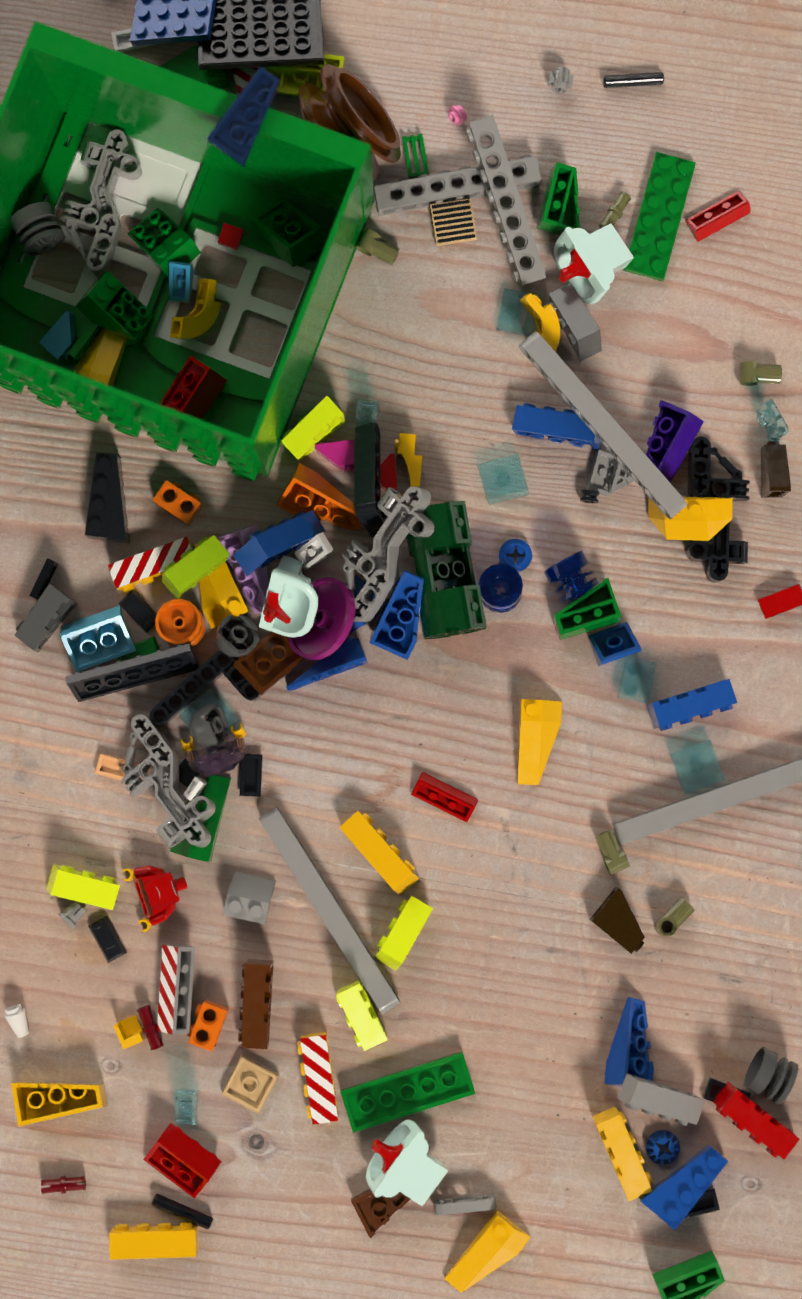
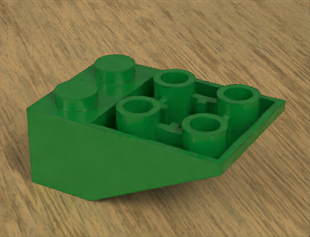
[127,207,201,278]
[75,270,154,341]

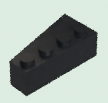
[85,452,130,543]

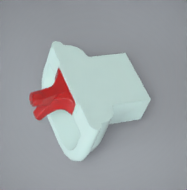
[554,223,634,305]
[259,555,318,638]
[366,1119,448,1206]

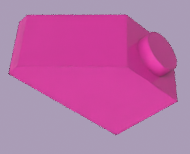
[315,439,355,472]

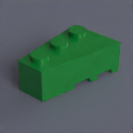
[537,162,581,235]
[553,578,621,640]
[652,1250,725,1299]

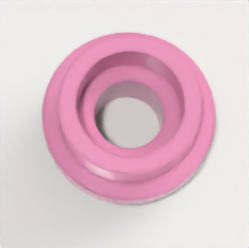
[448,105,467,126]

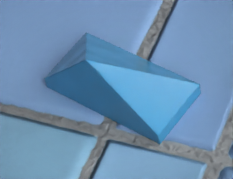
[169,261,195,303]

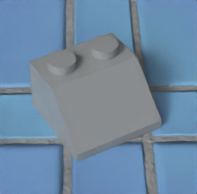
[223,872,276,924]

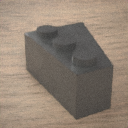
[548,283,602,362]
[14,583,77,652]

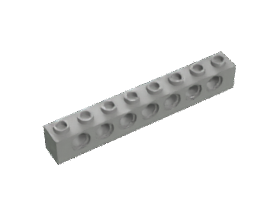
[466,115,546,287]
[374,155,541,216]

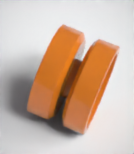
[155,599,206,647]

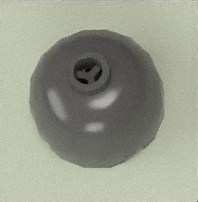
[216,615,259,658]
[189,704,229,748]

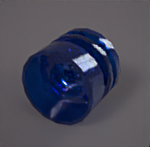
[544,551,599,603]
[479,563,523,613]

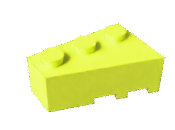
[281,396,345,463]
[46,864,120,910]
[374,896,433,971]
[336,979,388,1051]

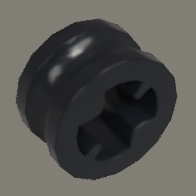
[580,490,600,504]

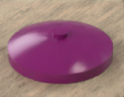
[288,577,355,660]

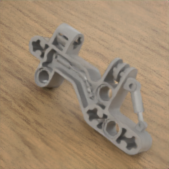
[60,129,142,276]
[342,487,434,622]
[121,714,216,848]

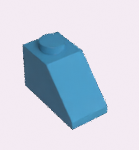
[39,311,76,360]

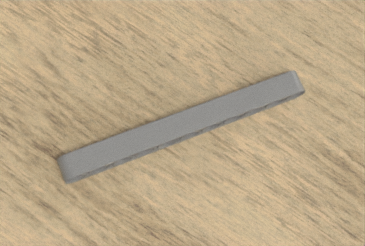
[519,331,687,519]
[613,758,802,845]
[259,807,401,1014]

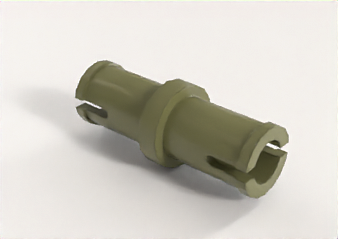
[599,191,631,229]

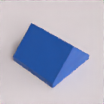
[588,622,642,666]

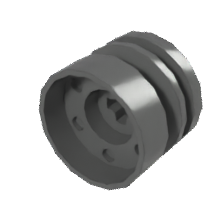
[10,202,66,256]
[744,1046,798,1105]

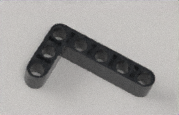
[354,423,388,537]
[150,650,261,725]

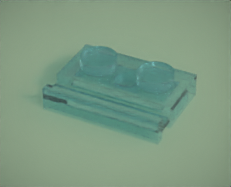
[617,656,657,704]

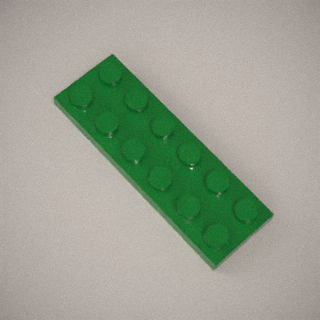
[623,152,696,282]
[340,1051,475,1133]

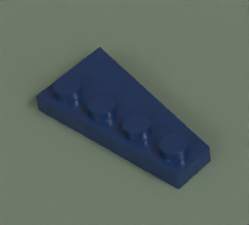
[207,67,280,167]

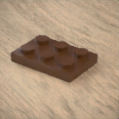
[233,632,305,696]

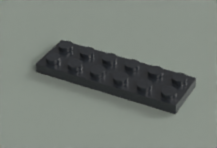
[66,644,199,702]

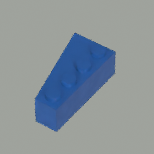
[512,403,601,451]

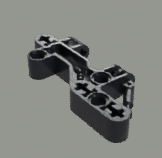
[686,436,750,583]

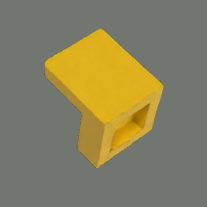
[113,1015,146,1049]

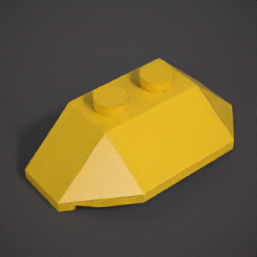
[648,497,733,541]

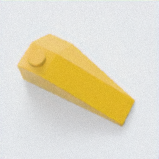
[74,327,127,387]
[194,537,249,629]
[517,699,562,785]
[444,1210,531,1293]

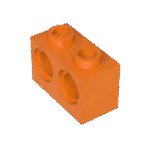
[152,480,203,526]
[187,999,229,1052]

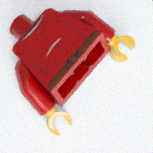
[122,865,187,932]

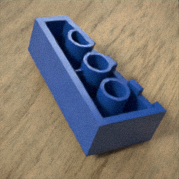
[234,510,326,576]
[646,679,737,731]
[639,1144,728,1230]

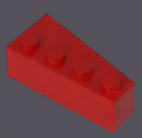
[713,1081,800,1160]

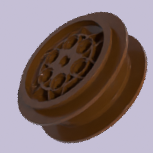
[299,64,401,181]

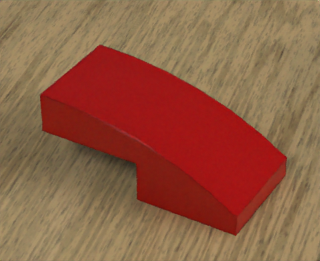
[758,584,802,619]

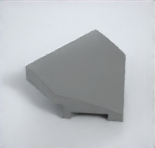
[585,450,634,496]

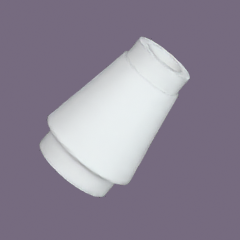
[5,1004,29,1038]

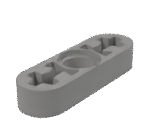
[433,1195,496,1215]

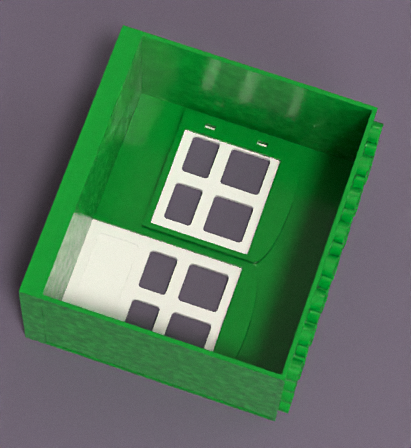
[0,21,374,482]

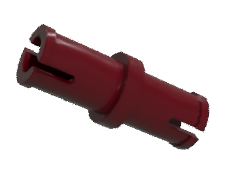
[137,1005,164,1050]
[41,1176,86,1194]

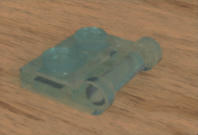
[496,288,541,336]
[757,399,789,441]

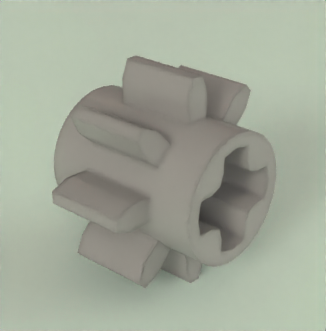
[548,67,574,93]

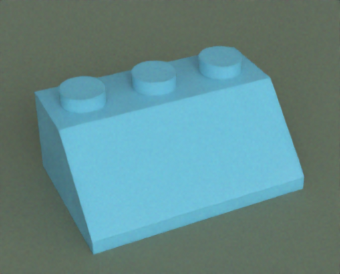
[60,605,136,672]

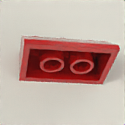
[159,355,227,420]
[143,1123,222,1198]

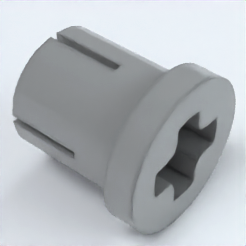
[58,901,87,929]

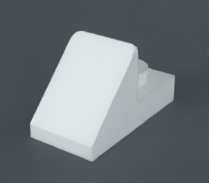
[294,532,334,571]

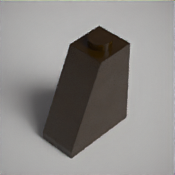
[761,441,791,498]
[589,887,645,954]

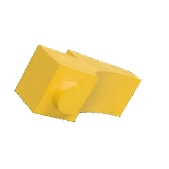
[394,433,423,487]

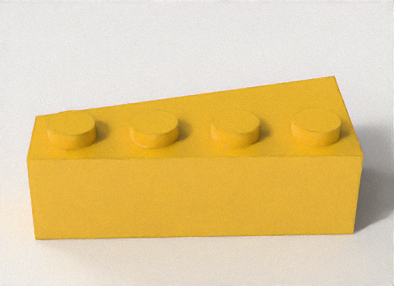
[339,811,420,895]
[11,1082,108,1127]
[592,1107,653,1201]

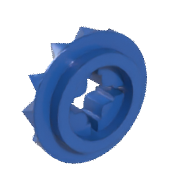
[499,539,532,572]
[646,1130,681,1165]

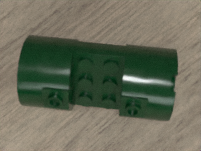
[406,501,487,640]

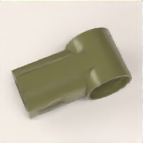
[356,228,400,265]
[740,361,782,386]
[595,829,630,875]
[655,897,695,937]

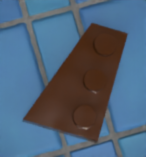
[351,1189,410,1239]

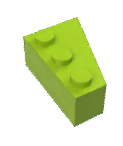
[162,535,230,599]

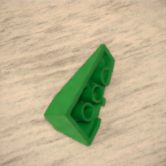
[170,774,231,862]

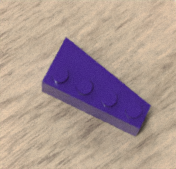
[646,400,704,483]

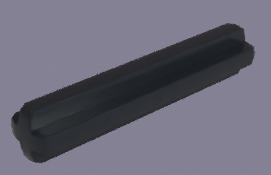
[603,72,664,88]
[152,1194,213,1229]

